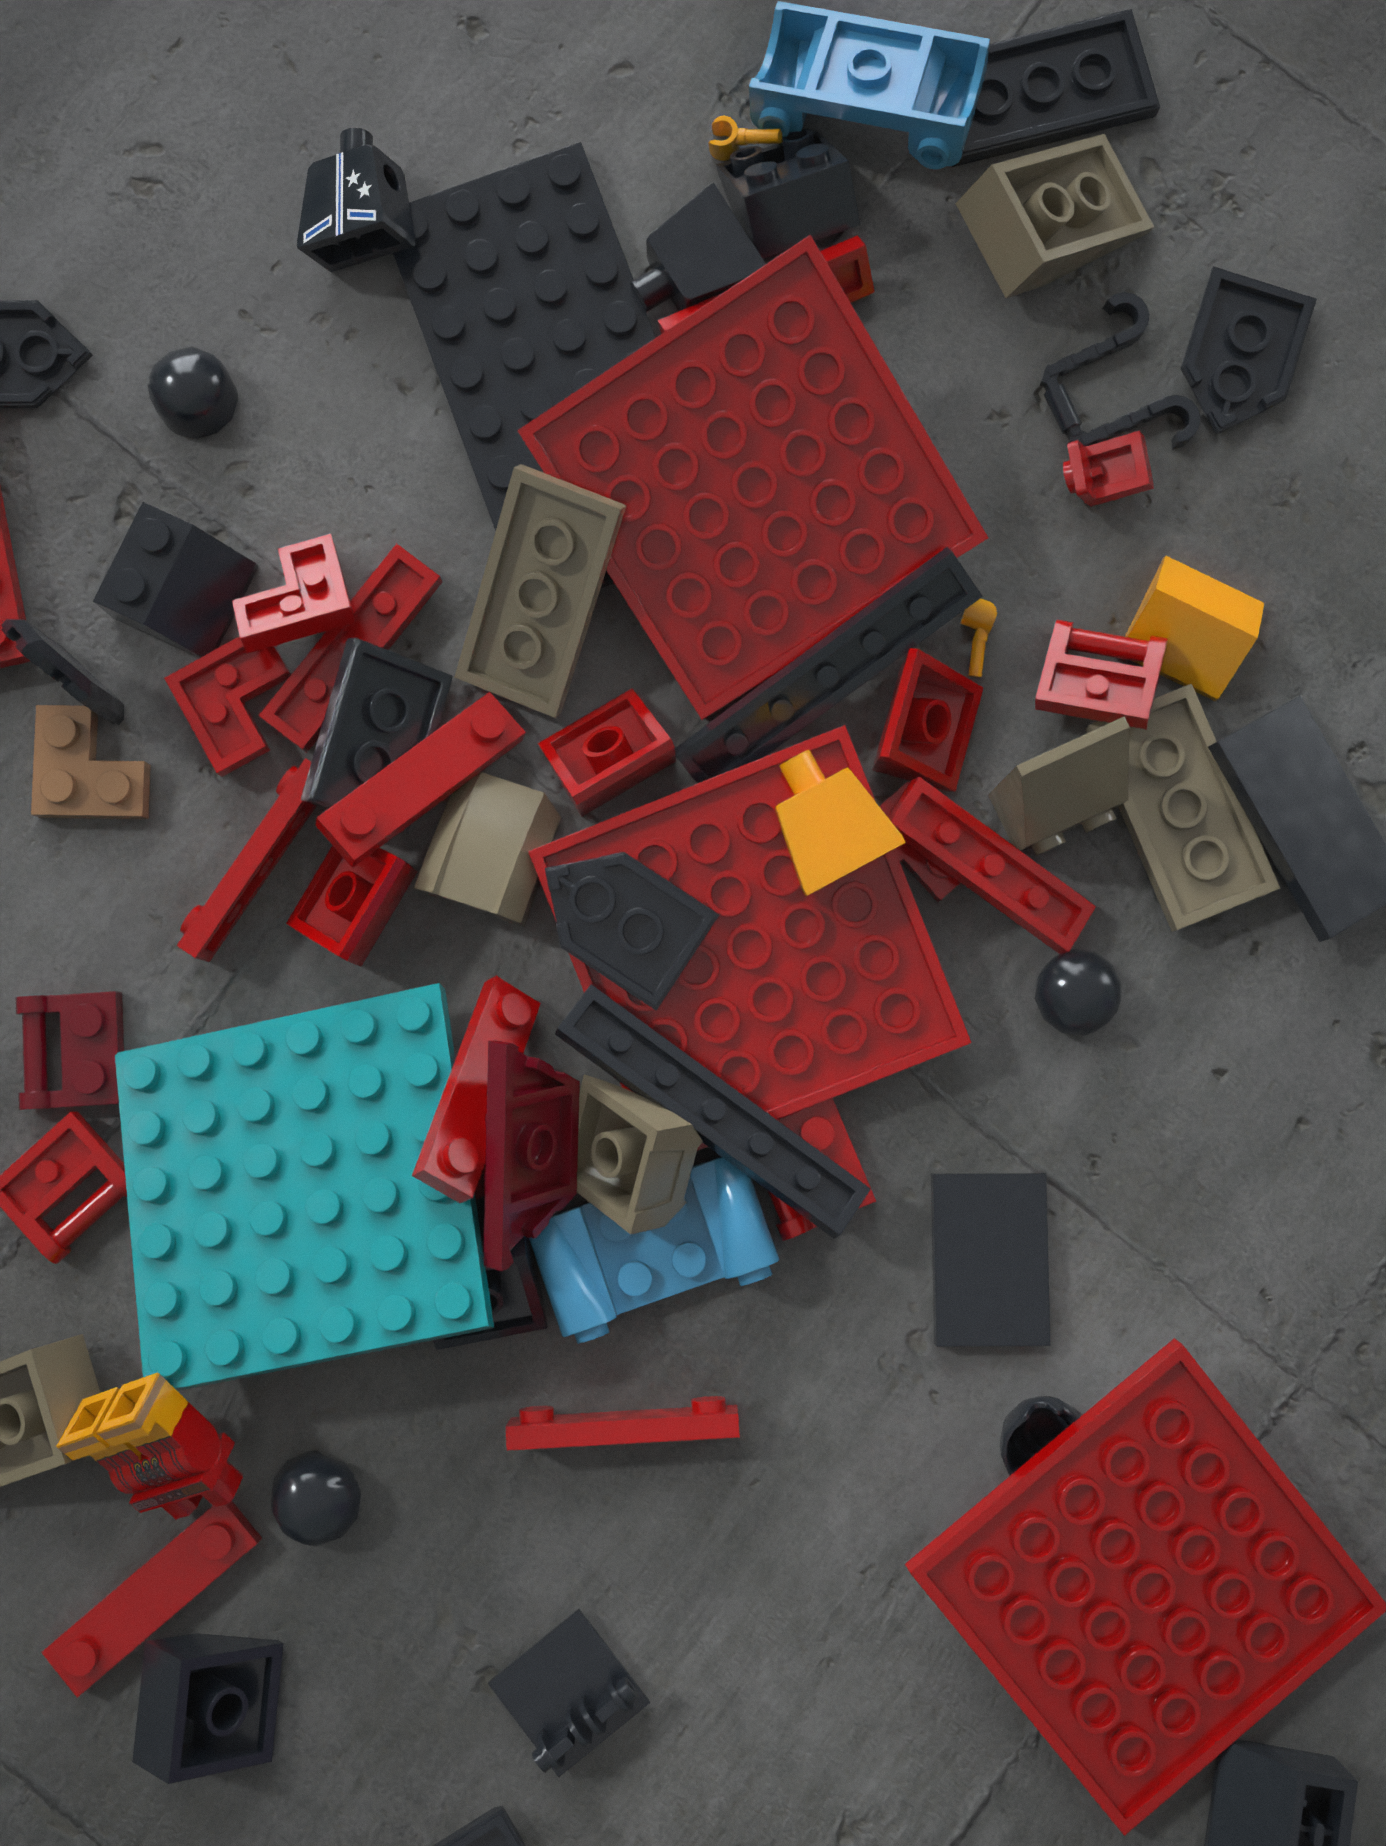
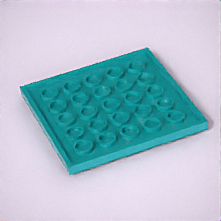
[115,983,494,1391]

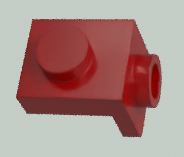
[1063,431,1154,507]

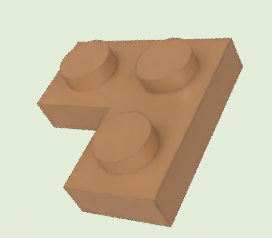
[31,705,151,819]

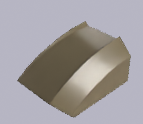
[414,772,561,927]
[577,1074,703,1234]

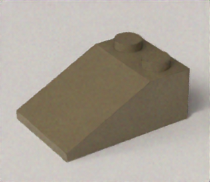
[955,134,1154,298]
[988,717,1130,856]
[0,1334,101,1487]

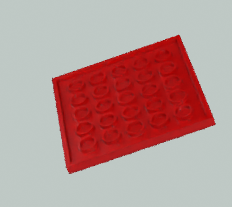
[517,235,989,720]
[528,725,972,1151]
[905,1338,1386,1836]

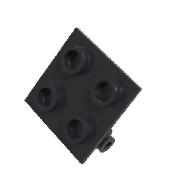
[488,1609,650,1777]

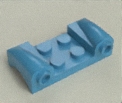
[749,1,990,169]
[529,1156,780,1344]

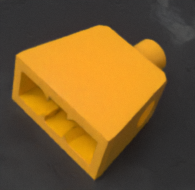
[775,750,906,896]

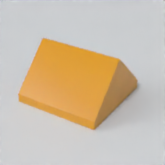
[1125,556,1264,701]

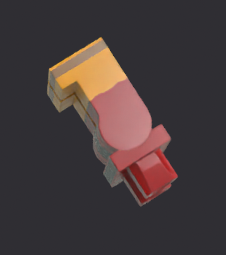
[56,1372,243,1519]

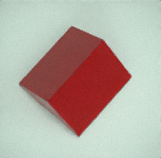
[872,648,984,792]
[538,688,676,817]
[286,845,418,967]

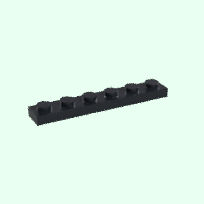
[675,547,983,784]
[555,984,871,1239]

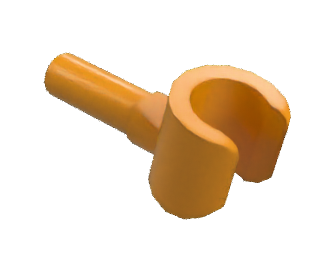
[708,115,782,161]
[960,598,997,677]

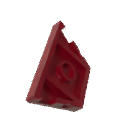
[484,1040,580,1271]

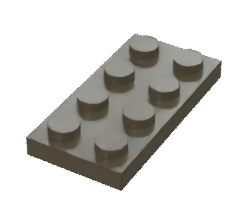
[454,464,627,718]
[1085,684,1280,932]

